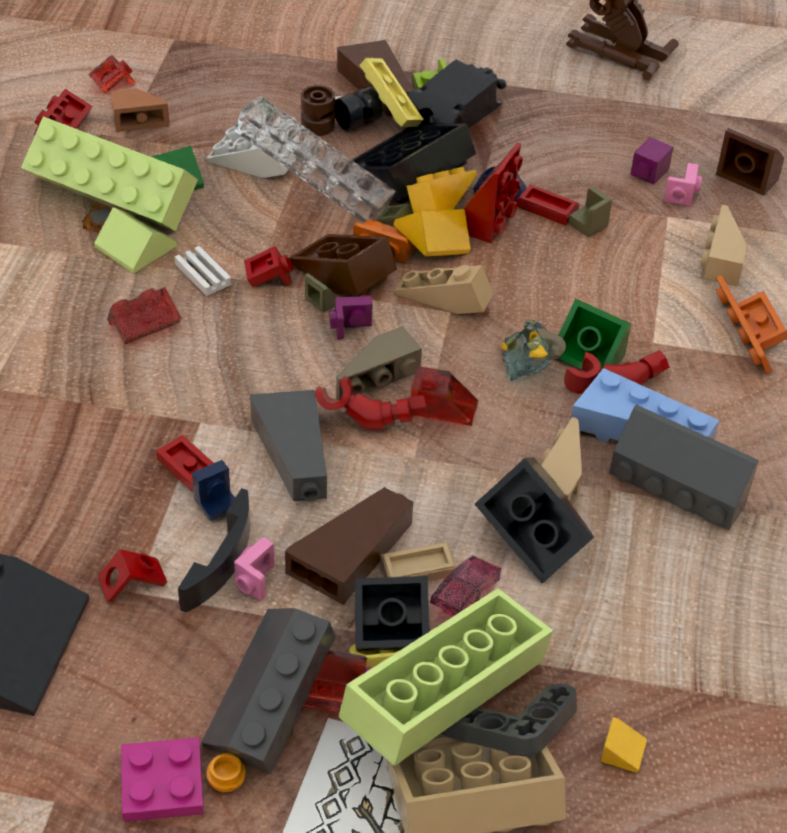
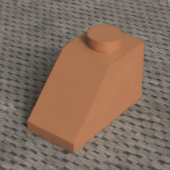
[110,88,169,132]

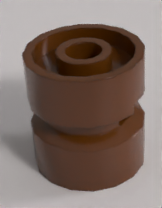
[301,85,335,136]

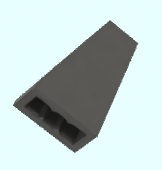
[250,390,327,501]

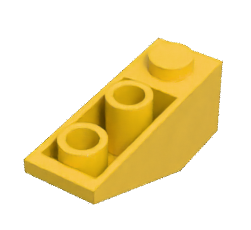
[406,167,477,213]

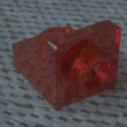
[88,55,135,94]

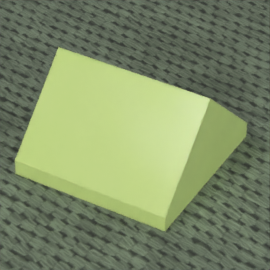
[94,207,177,273]

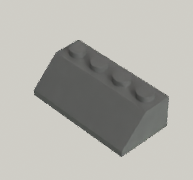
[609,404,759,530]
[201,608,336,774]

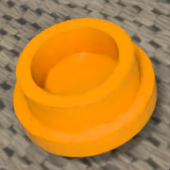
[206,753,246,792]

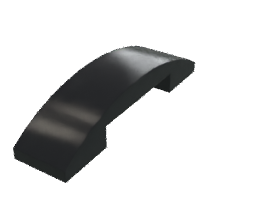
[178,488,250,612]

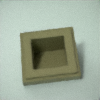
[376,203,413,228]
[305,273,337,312]

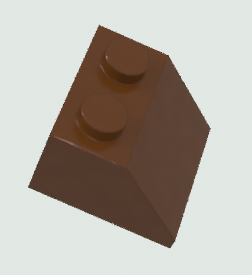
[716,128,784,196]

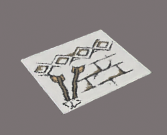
[283,718,405,833]

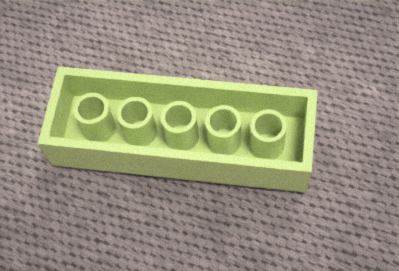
[21,117,198,232]
[338,588,553,766]

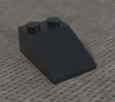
[475,457,595,583]

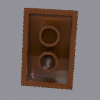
[289,234,397,297]

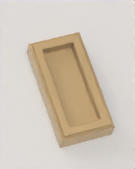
[380,542,457,581]

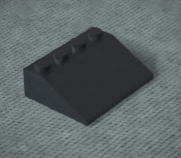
[338,124,476,202]
[0,554,89,716]

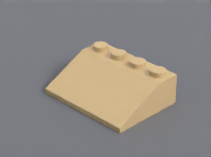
[386,734,566,833]

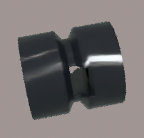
[334,87,383,132]

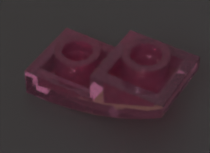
[430,555,502,615]

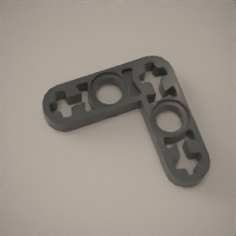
[442,683,577,756]

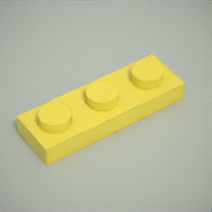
[360,58,424,127]

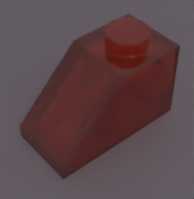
[411,366,478,426]

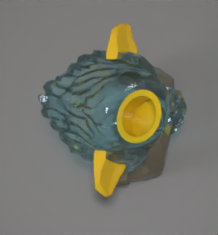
[501,320,566,381]

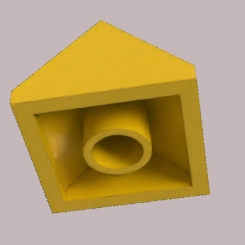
[393,209,471,256]

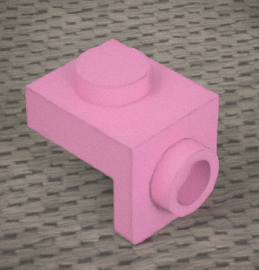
[664,163,702,206]
[234,537,275,601]

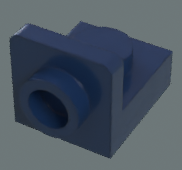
[192,460,235,521]

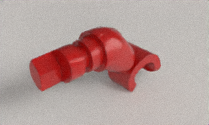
[564,350,670,394]
[315,375,428,431]

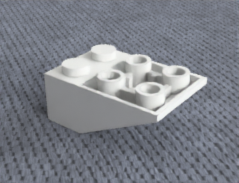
[206,117,308,178]

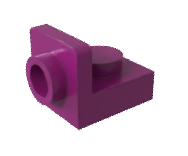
[329,296,373,340]

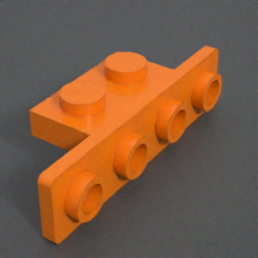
[716,275,787,374]

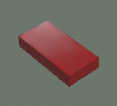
[517,184,580,226]

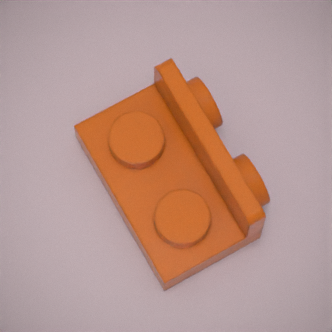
[353,219,416,264]

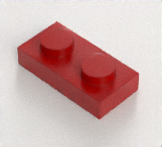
[156,435,213,493]

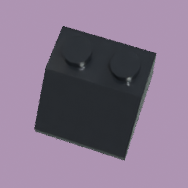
[355,576,430,651]

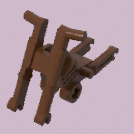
[566,0,679,80]

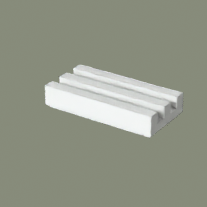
[174,246,232,296]

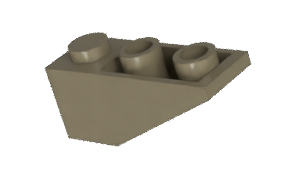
[336,326,422,399]

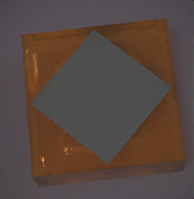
[82,204,112,233]

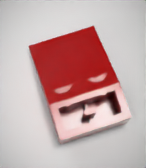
[464,143,523,243]

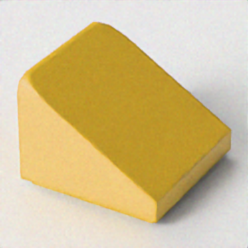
[601,717,647,773]

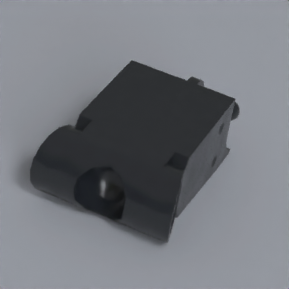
[407,59,507,129]

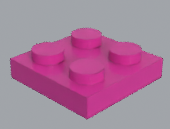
[121,737,204,822]

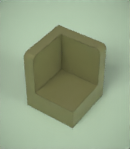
[568,187,612,238]

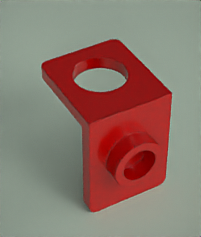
[98,549,167,602]

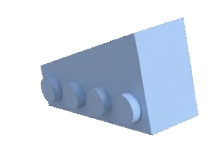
[571,368,719,443]

